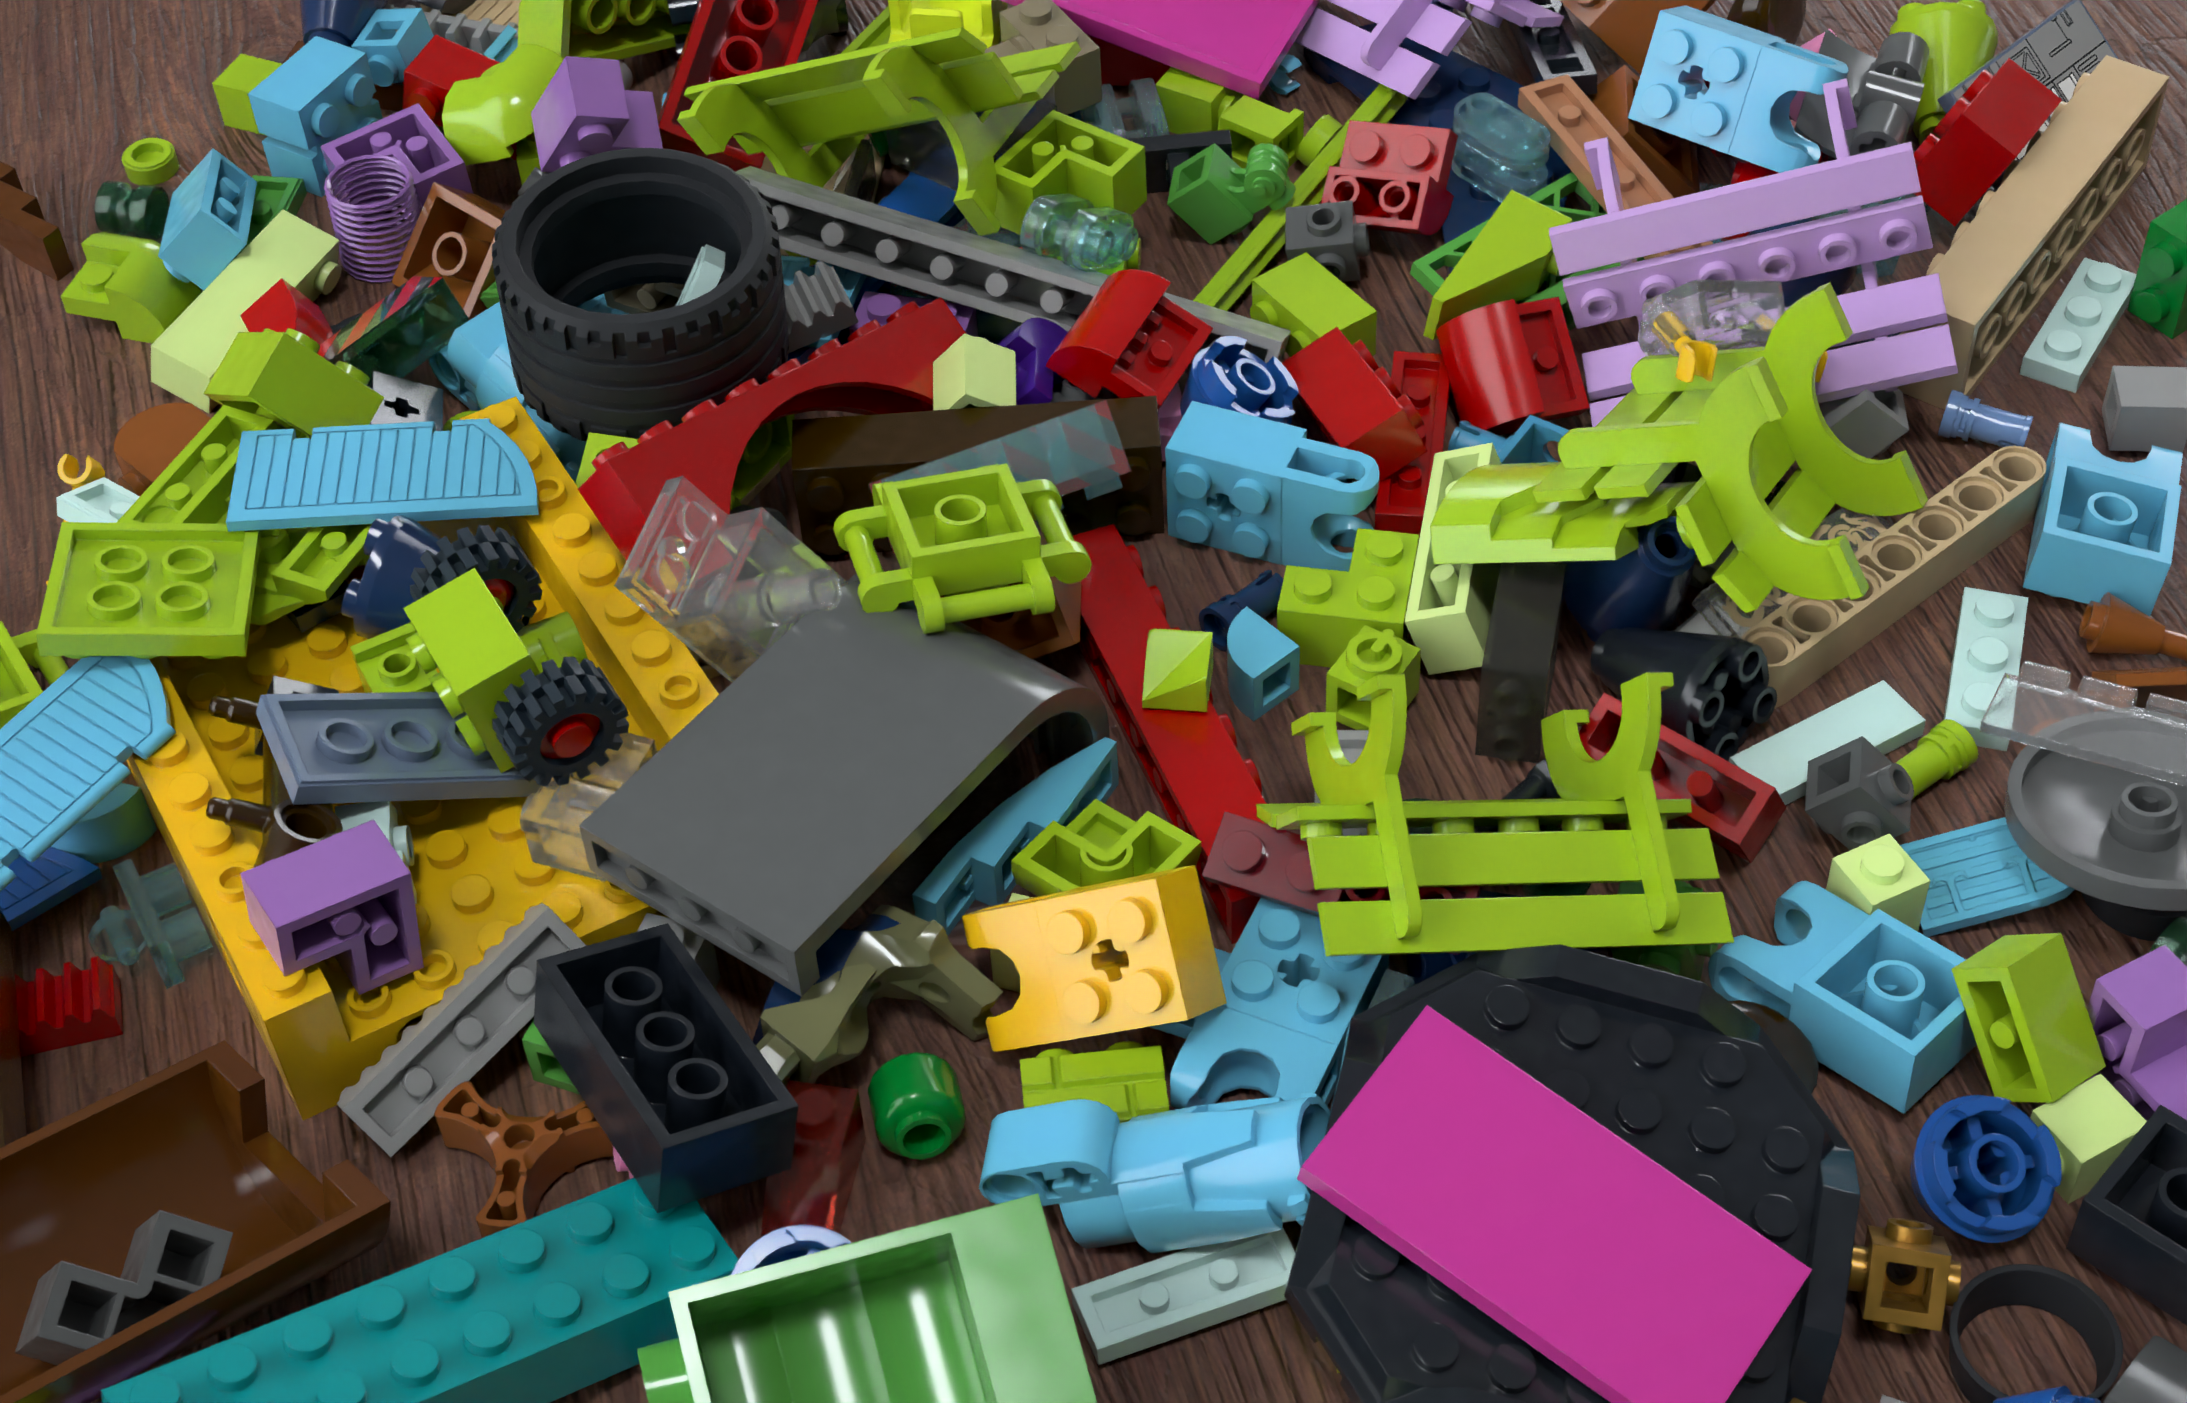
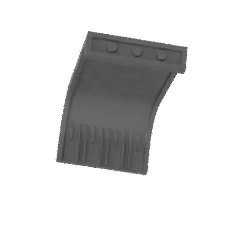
[579,581,1110,997]

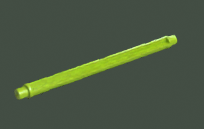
[1192,83,1408,311]

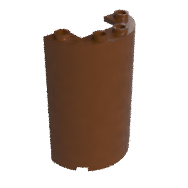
[0,1040,391,1403]

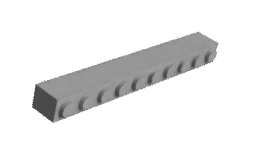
[735,166,1291,374]

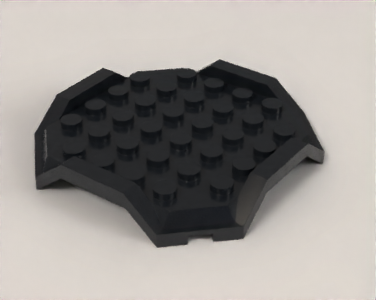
[1284,944,1861,1403]

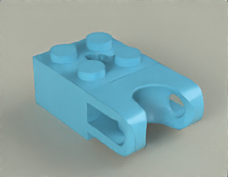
[1628,5,1848,173]
[1165,401,1380,572]
[2023,422,2183,616]
[1708,881,1977,1114]
[1170,898,1389,1109]

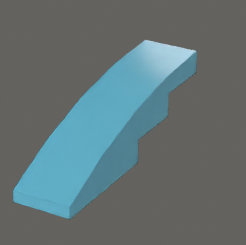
[912,737,1119,936]

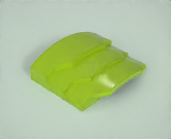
[116,405,372,625]
[1430,462,1697,564]

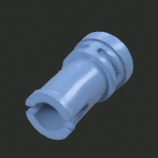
[1938,390,2033,447]

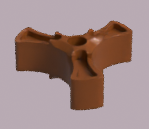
[434,1081,613,1238]

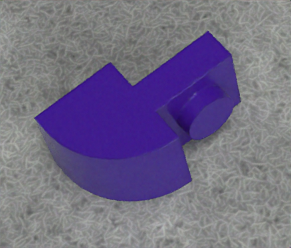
[997,318,1068,405]

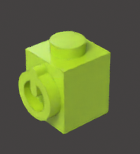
[1326,625,1421,730]

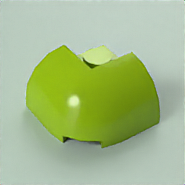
[442,44,564,165]
[60,232,201,344]
[1011,799,1201,896]

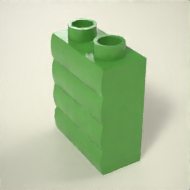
[637,1193,1097,1403]

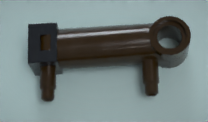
[206,675,343,867]

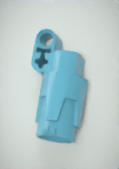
[427,301,586,483]
[979,1092,1330,1253]

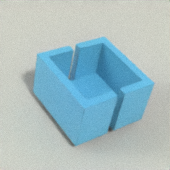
[248,36,383,197]

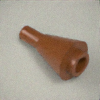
[2079,592,2187,661]

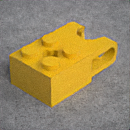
[961,865,1227,1052]

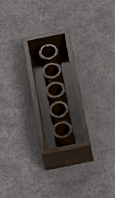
[792,396,1164,557]

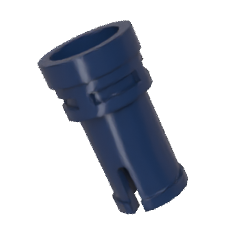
[1199,570,1283,651]

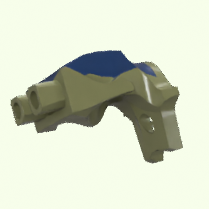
[753,905,1003,1111]

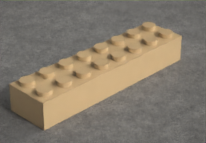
[1898,55,2169,410]

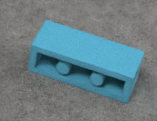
[158,148,257,290]

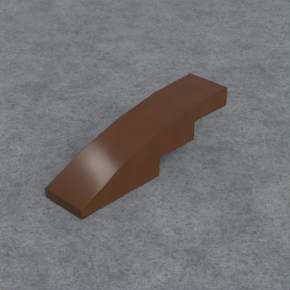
[0,161,74,281]

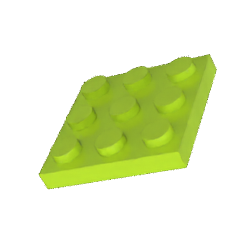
[36,522,261,659]

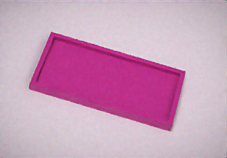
[1000,0,1319,100]
[1297,1005,1812,1403]

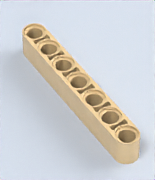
[1742,446,2047,709]

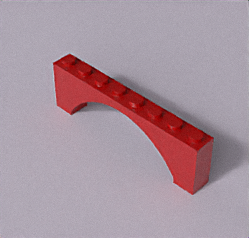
[577,297,967,616]

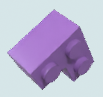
[531,56,663,172]
[320,103,473,222]
[240,819,424,995]
[2085,945,2187,1121]

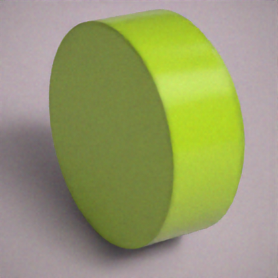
[1295,114,1343,167]
[122,138,179,186]

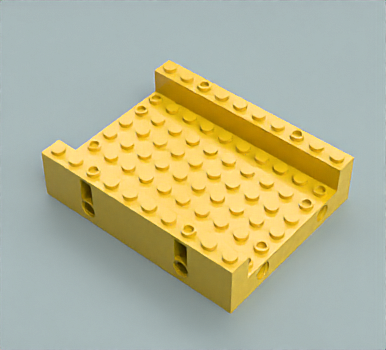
[46,396,719,1121]

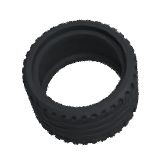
[492,148,789,441]

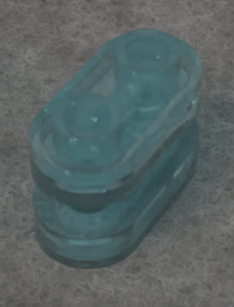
[1080,77,1169,164]
[1451,93,1551,203]
[1020,194,1138,272]

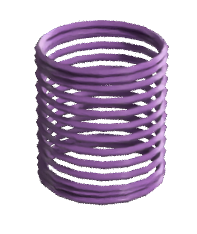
[324,154,420,283]

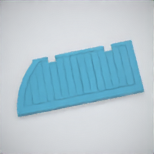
[226,418,539,532]
[0,656,176,892]

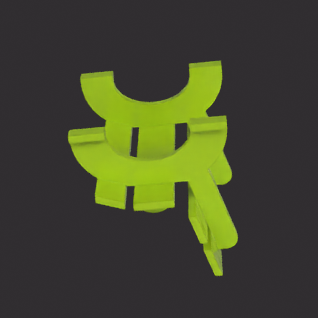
[677,27,1081,265]
[1532,282,1928,613]
[1256,672,1734,957]

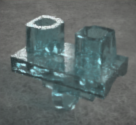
[89,859,213,989]

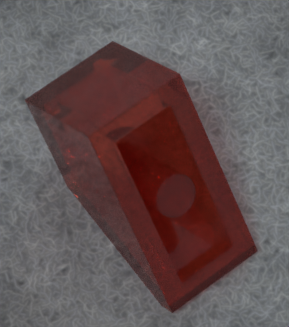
[761,1081,866,1237]

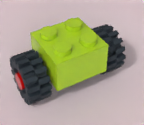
[403,525,629,786]

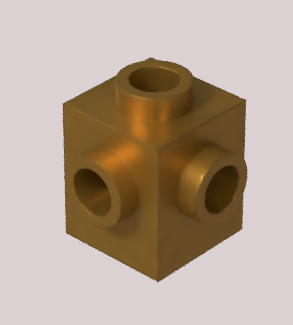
[1847,1218,1961,1334]

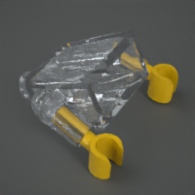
[1638,279,1828,383]

